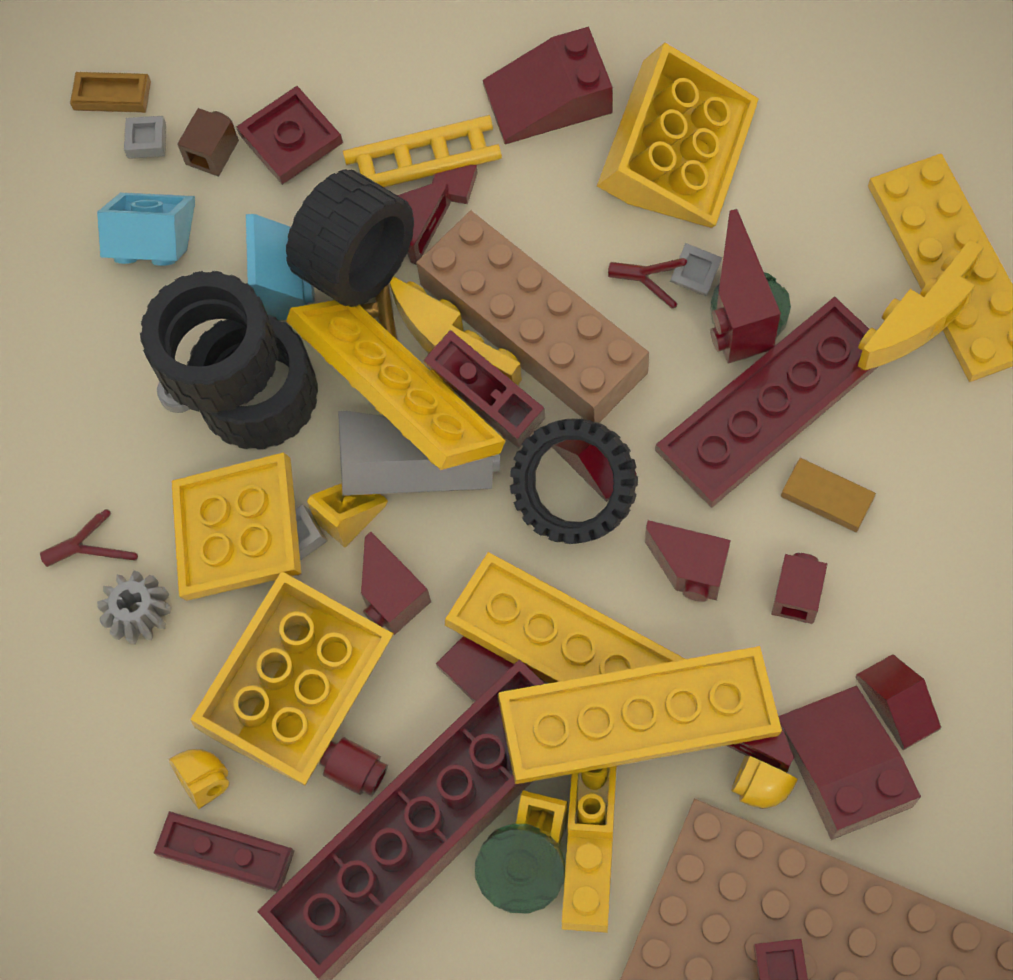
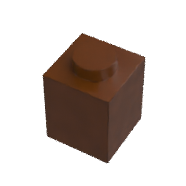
[177,108,239,177]

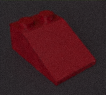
[483,26,613,145]
[710,209,781,364]
[778,686,921,840]

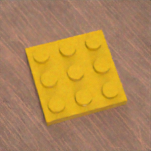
[171,452,301,601]

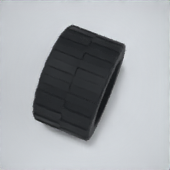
[286,169,414,307]
[140,271,278,413]
[187,315,318,450]

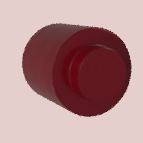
[320,737,388,796]

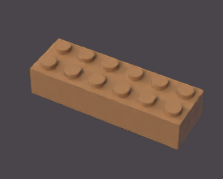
[416,210,649,423]

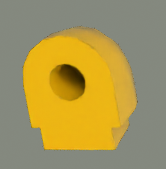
[169,749,229,809]
[731,756,798,809]

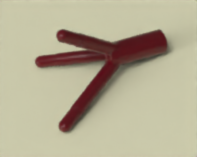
[608,258,687,308]
[40,509,138,567]

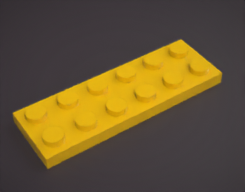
[868,153,1013,382]
[286,300,506,470]
[445,552,685,683]
[498,646,782,784]

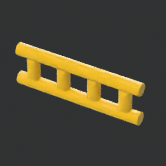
[343,115,502,187]

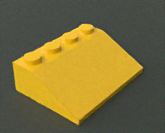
[597,42,759,228]
[190,571,393,786]

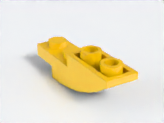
[858,239,984,370]
[390,277,522,385]
[562,766,617,933]

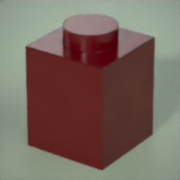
[771,553,828,624]

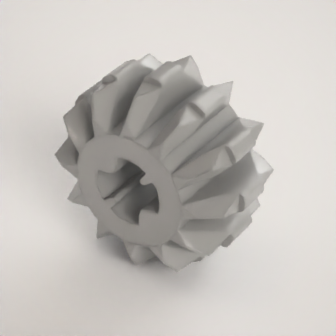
[97,570,171,644]

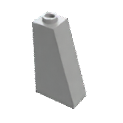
[338,411,500,495]

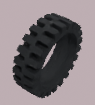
[510,419,638,544]

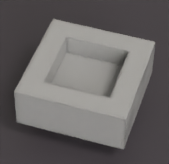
[124,116,166,158]
[670,243,722,296]
[295,504,328,560]

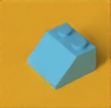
[97,192,195,266]
[246,214,315,321]

